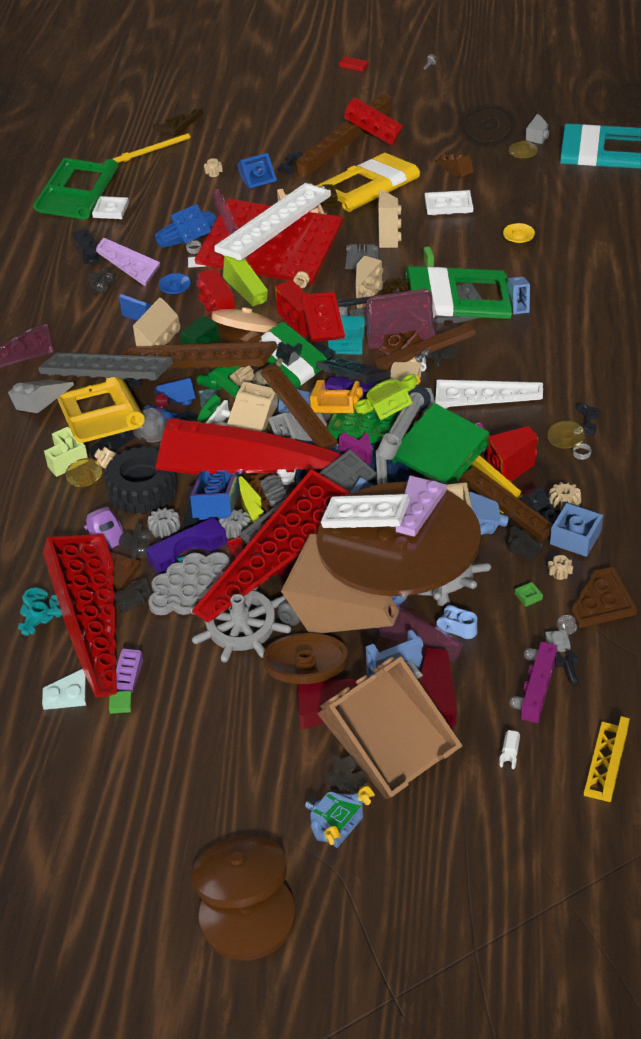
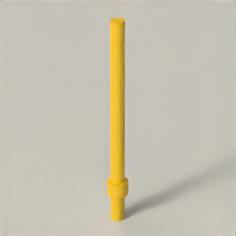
[113,133,190,163]

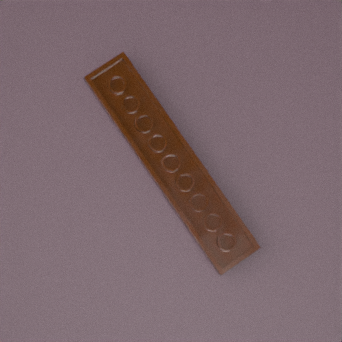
[120,341,277,370]

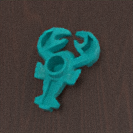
[18,588,62,636]

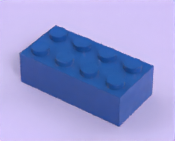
[190,471,240,520]

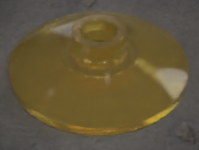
[509,141,538,158]
[548,421,585,449]
[65,458,102,487]

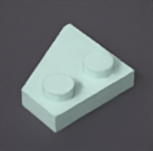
[42,669,87,710]

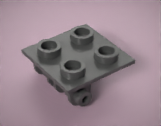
[345,244,379,270]

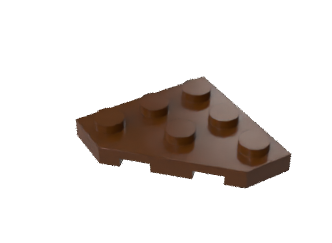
[571,567,637,628]

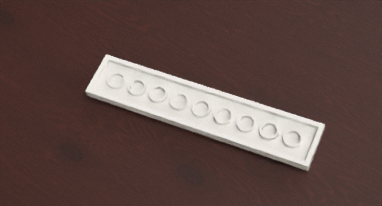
[215,183,331,260]

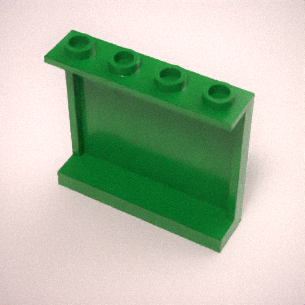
[391,403,489,485]

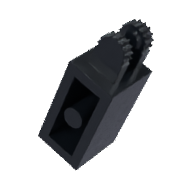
[72,229,100,265]

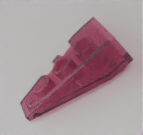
[0,324,53,368]
[379,605,463,661]

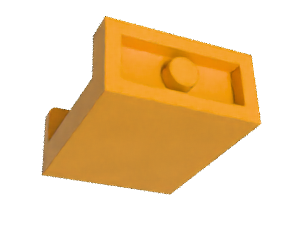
[310,380,363,413]

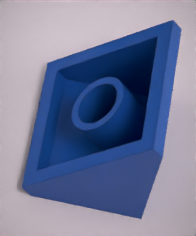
[119,294,152,321]

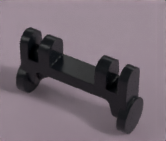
[277,152,303,174]
[574,403,599,436]

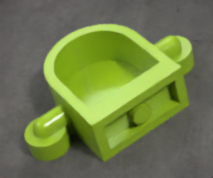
[354,374,418,420]

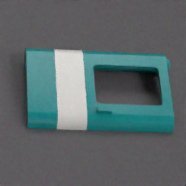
[560,123,641,169]

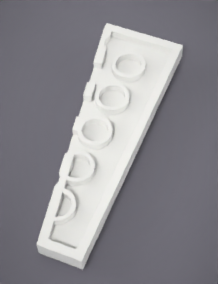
[435,380,543,408]

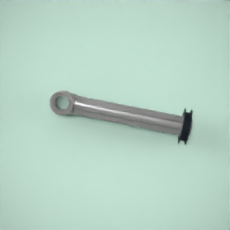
[377,385,431,460]

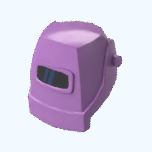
[84,507,126,549]

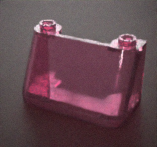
[366,289,437,349]

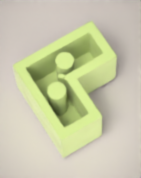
[44,427,88,477]

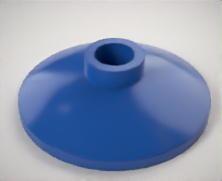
[159,273,191,294]

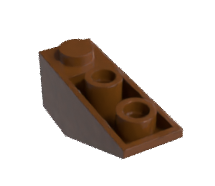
[435,153,474,177]

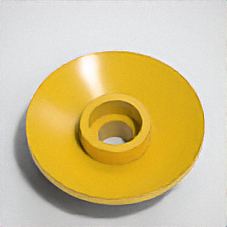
[503,223,535,243]

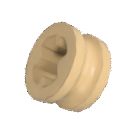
[293,271,309,288]

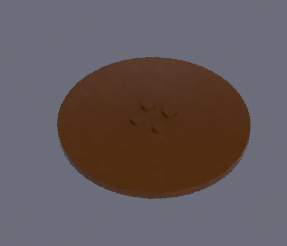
[317,482,481,596]

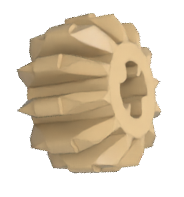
[229,366,255,387]
[549,482,581,511]

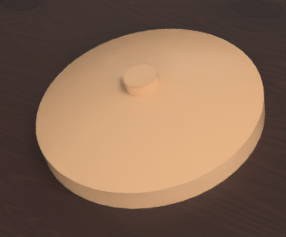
[211,307,278,332]

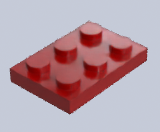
[301,292,345,342]

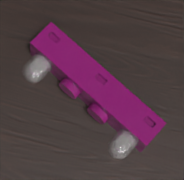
[509,642,558,723]

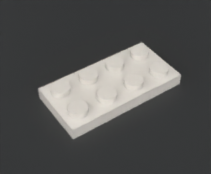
[321,494,410,528]

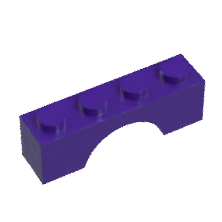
[146,517,227,575]

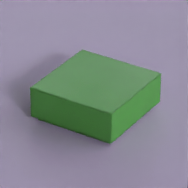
[424,246,434,267]
[515,582,543,607]
[109,691,132,714]

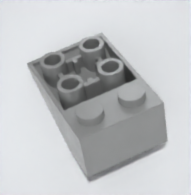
[268,412,327,441]

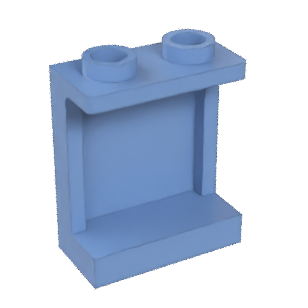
[366,630,423,677]

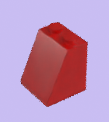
[487,426,538,482]

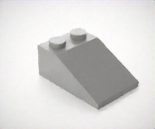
[8,379,74,413]

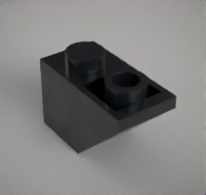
[517,486,558,524]

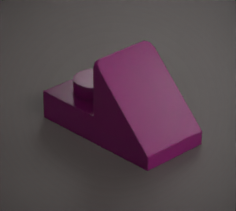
[339,432,372,466]

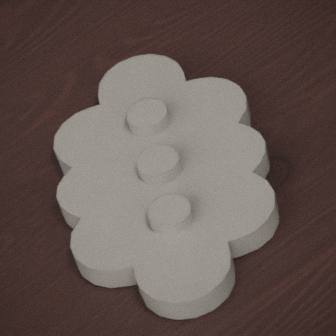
[148,552,230,615]

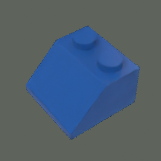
[237,153,277,189]

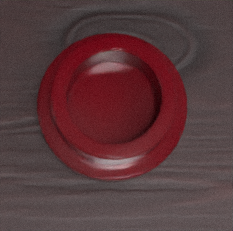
[156,392,169,410]

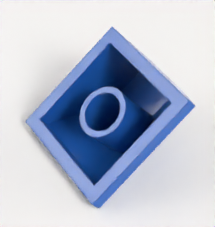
[153,378,196,406]

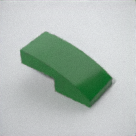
[197,394,221,423]

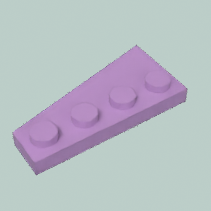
[96,238,160,286]
[396,476,446,537]

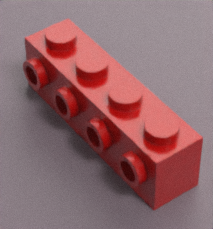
[344,97,403,145]

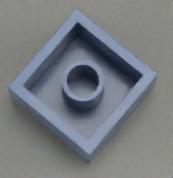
[550,503,603,557]

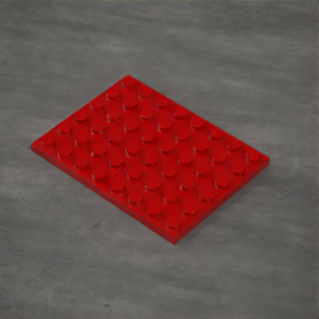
[194,199,343,285]

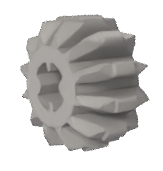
[148,507,180,539]
[218,509,251,539]

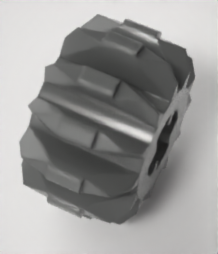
[260,474,288,507]

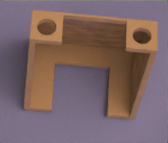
[281,534,399,633]
[317,656,462,799]

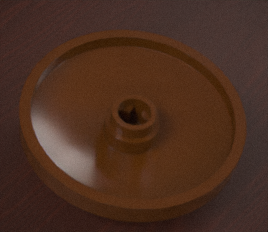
[263,633,348,684]
[192,835,287,908]
[199,883,295,961]

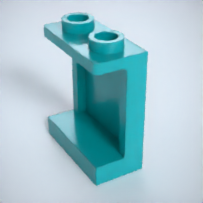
[328,316,365,354]

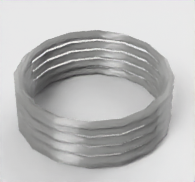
[186,241,202,254]
[573,443,591,460]

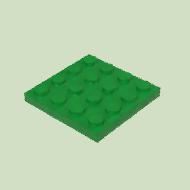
[327,398,402,443]

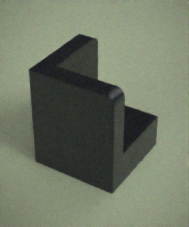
[275,342,303,366]

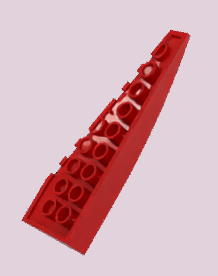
[156,418,343,474]
[192,469,352,623]
[43,534,117,698]

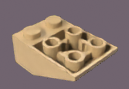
[356,256,383,308]
[226,382,278,432]

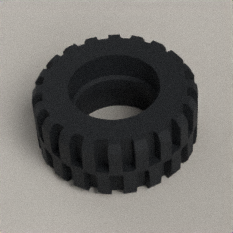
[104,446,178,515]

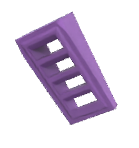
[116,649,144,693]

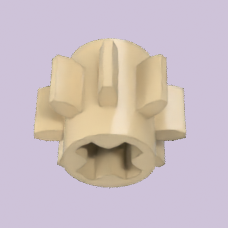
[204,159,222,177]
[94,447,116,469]
[548,555,573,580]

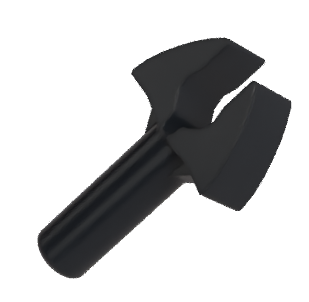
[124,378,142,392]
[555,650,579,685]

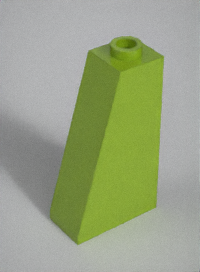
[223,256,268,306]

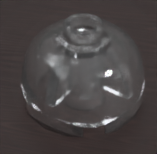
[132,408,168,442]

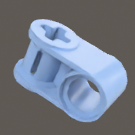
[437,605,477,639]

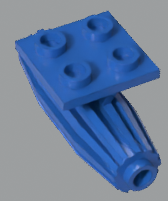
[155,204,216,248]

